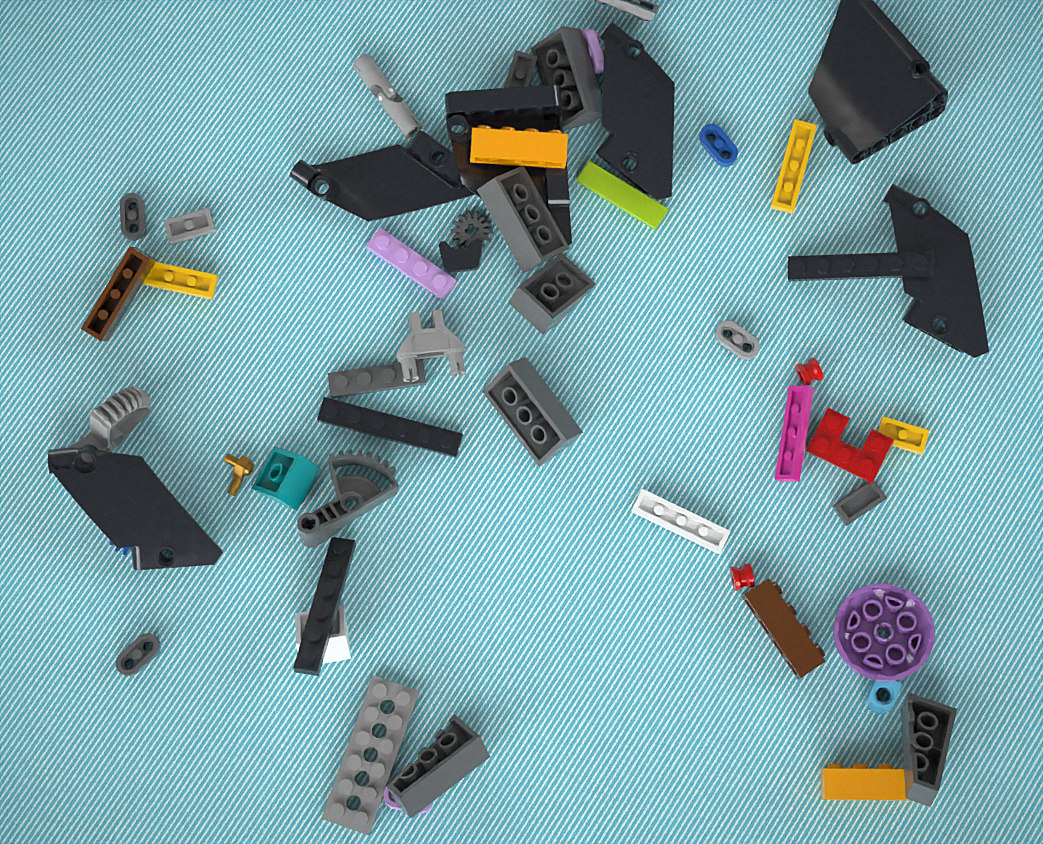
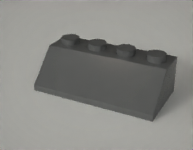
[531,26,603,131]
[477,166,569,273]
[482,357,583,467]

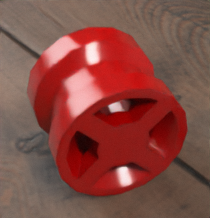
[795,357,824,385]
[730,563,755,591]

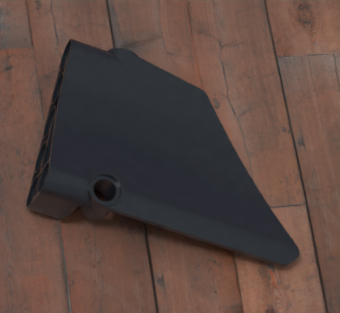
[808,0,948,165]

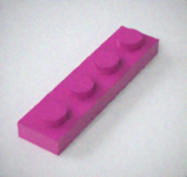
[775,385,814,482]

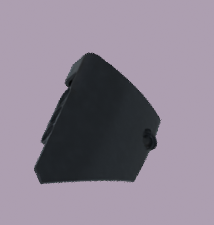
[445,85,572,246]

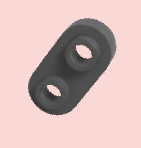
[120,193,146,241]
[116,633,161,676]

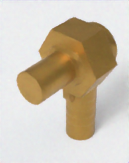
[224,453,255,496]

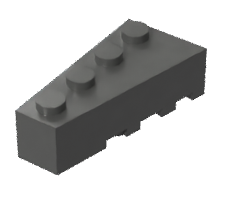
[901,692,957,807]

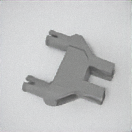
[396,309,466,382]

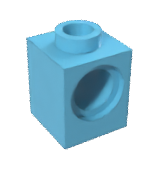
[863,680,903,715]

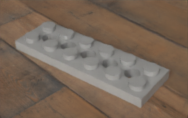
[321,675,420,836]

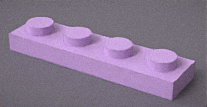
[366,227,457,301]

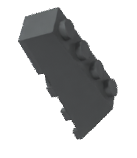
[387,714,490,818]

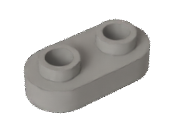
[715,320,760,360]

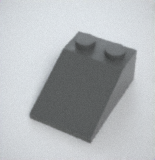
[509,253,596,335]

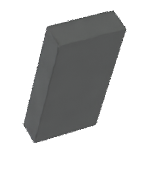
[832,480,887,526]

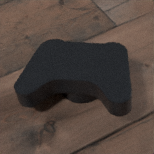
[439,238,483,272]

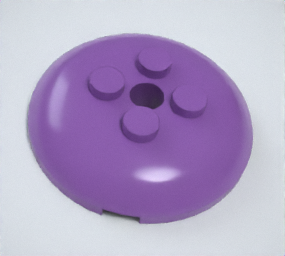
[833,583,935,682]

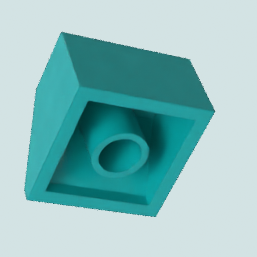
[251,446,320,511]

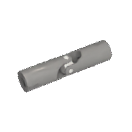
[352,54,423,138]

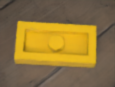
[878,416,930,455]

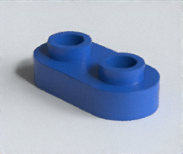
[699,124,738,167]

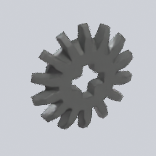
[451,211,493,249]

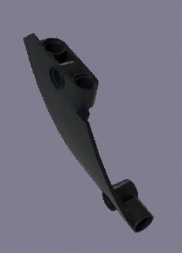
[596,22,675,200]
[290,130,475,222]
[882,184,989,358]
[48,444,223,570]

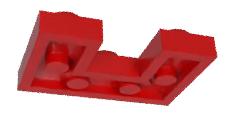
[806,408,894,484]

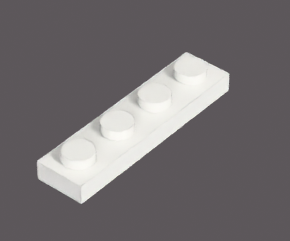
[631,489,731,554]

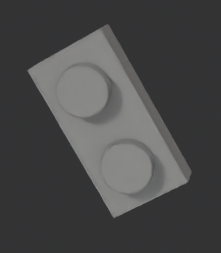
[163,208,216,245]

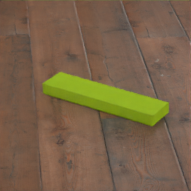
[577,161,669,230]

